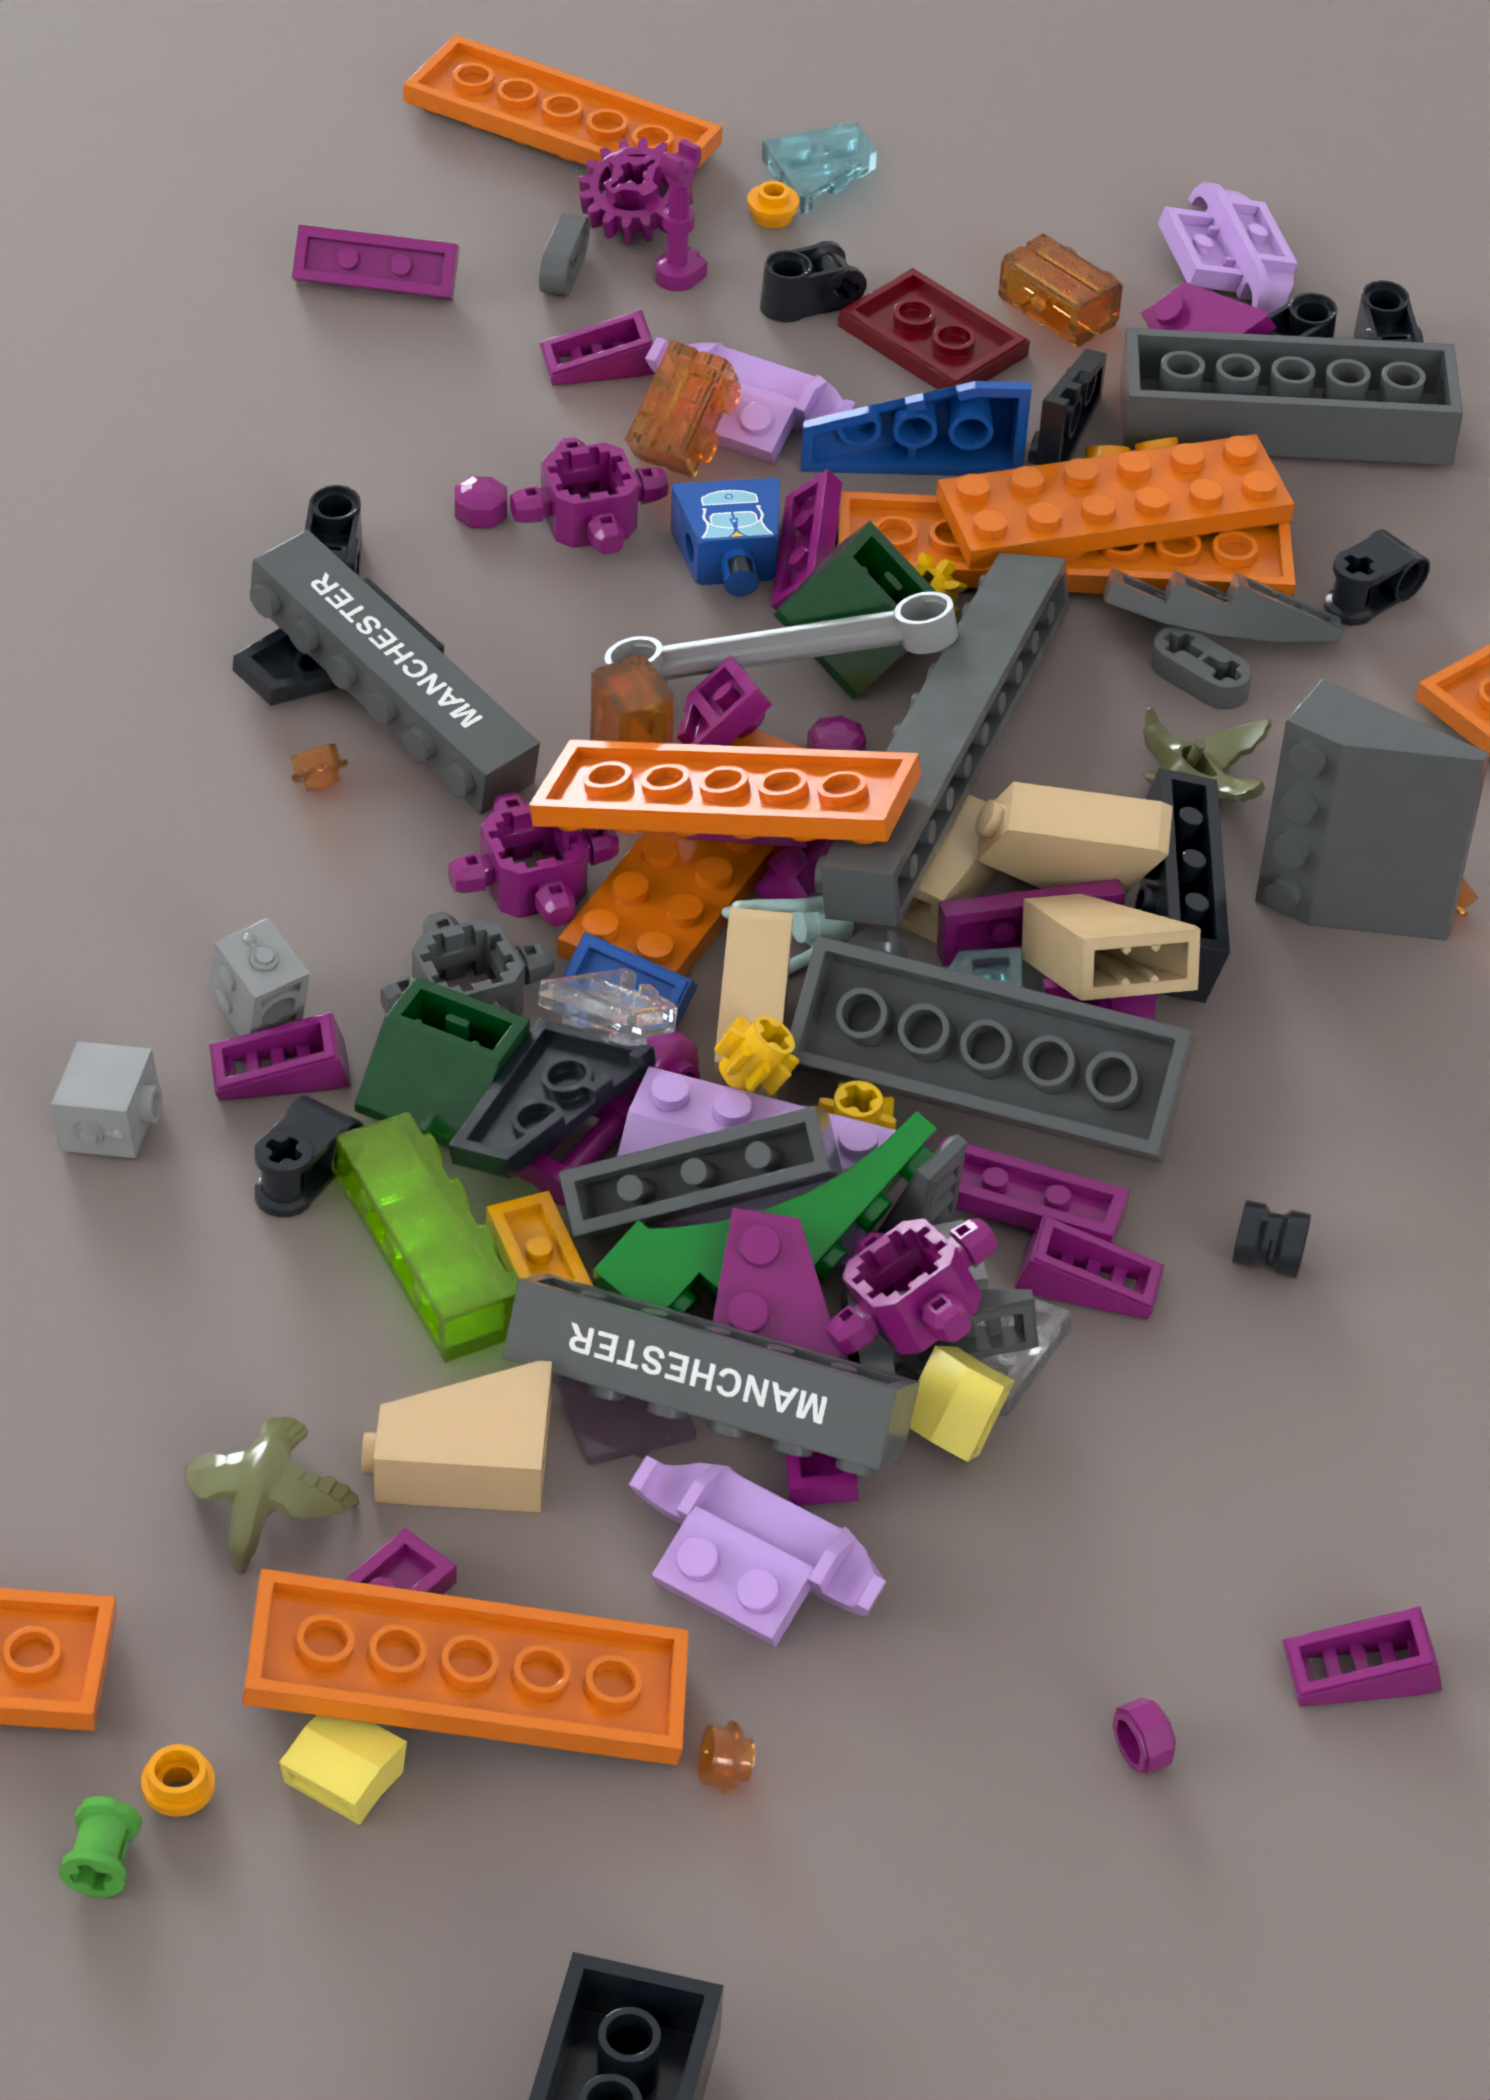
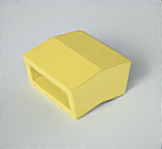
[910,1346,1015,1462]
[279,1715,407,1825]

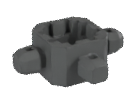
[380,912,555,1016]

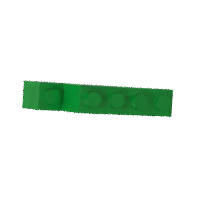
[593,1111,937,1314]

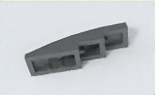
[1103,568,1344,642]

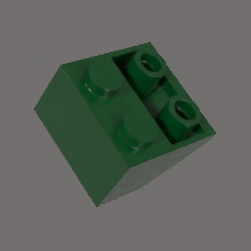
[773,521,936,700]
[354,976,530,1148]

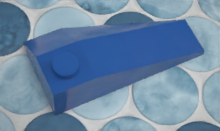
[801,381,1032,476]

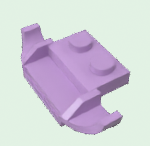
[1157,182,1298,314]
[645,337,856,464]
[628,1455,887,1648]

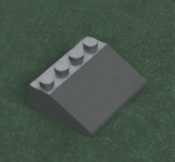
[1255,679,1490,940]

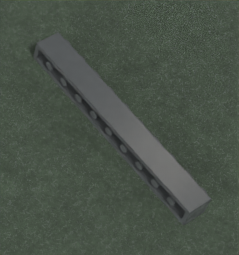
[814,553,1069,927]

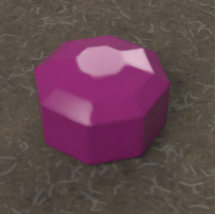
[455,476,507,528]
[806,715,866,751]
[1112,1697,1176,1774]

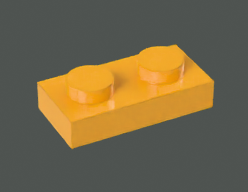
[486,1190,593,1290]

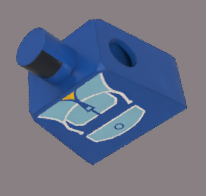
[670,477,780,597]

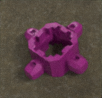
[510,437,668,555]
[448,792,619,927]
[826,1218,998,1355]

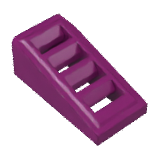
[539,310,655,385]
[209,1011,351,1100]
[1014,1215,1165,1319]
[1282,1606,1442,1707]

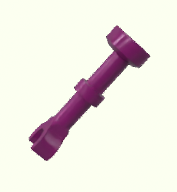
[655,139,707,291]

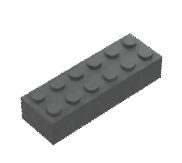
[1120,328,1463,465]
[790,936,1196,1164]

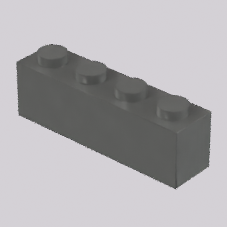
[559,1106,843,1240]

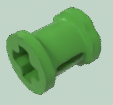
[58,1796,142,1897]

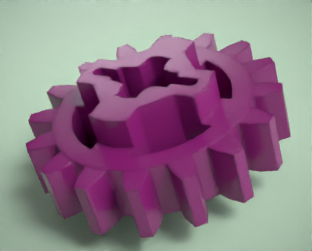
[578,137,693,243]

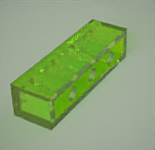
[336,1111,519,1363]

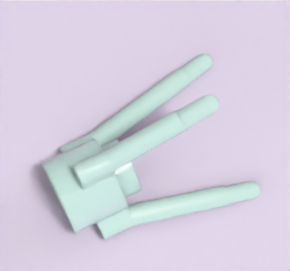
[721,895,854,975]

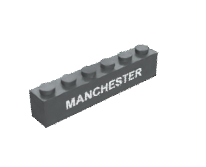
[250,528,540,815]
[502,1273,920,1476]

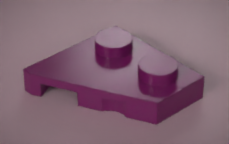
[1141,281,1277,335]
[677,655,772,746]
[713,1207,842,1358]

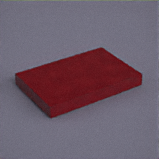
[838,268,1030,390]

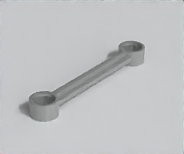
[605,592,959,698]

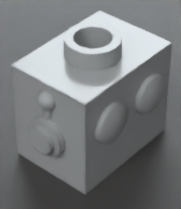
[209,918,310,1036]
[51,1041,162,1158]

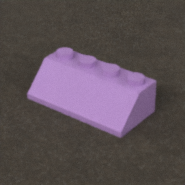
[617,1066,896,1273]

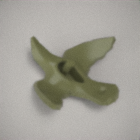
[1142,707,1272,802]
[185,1416,360,1573]

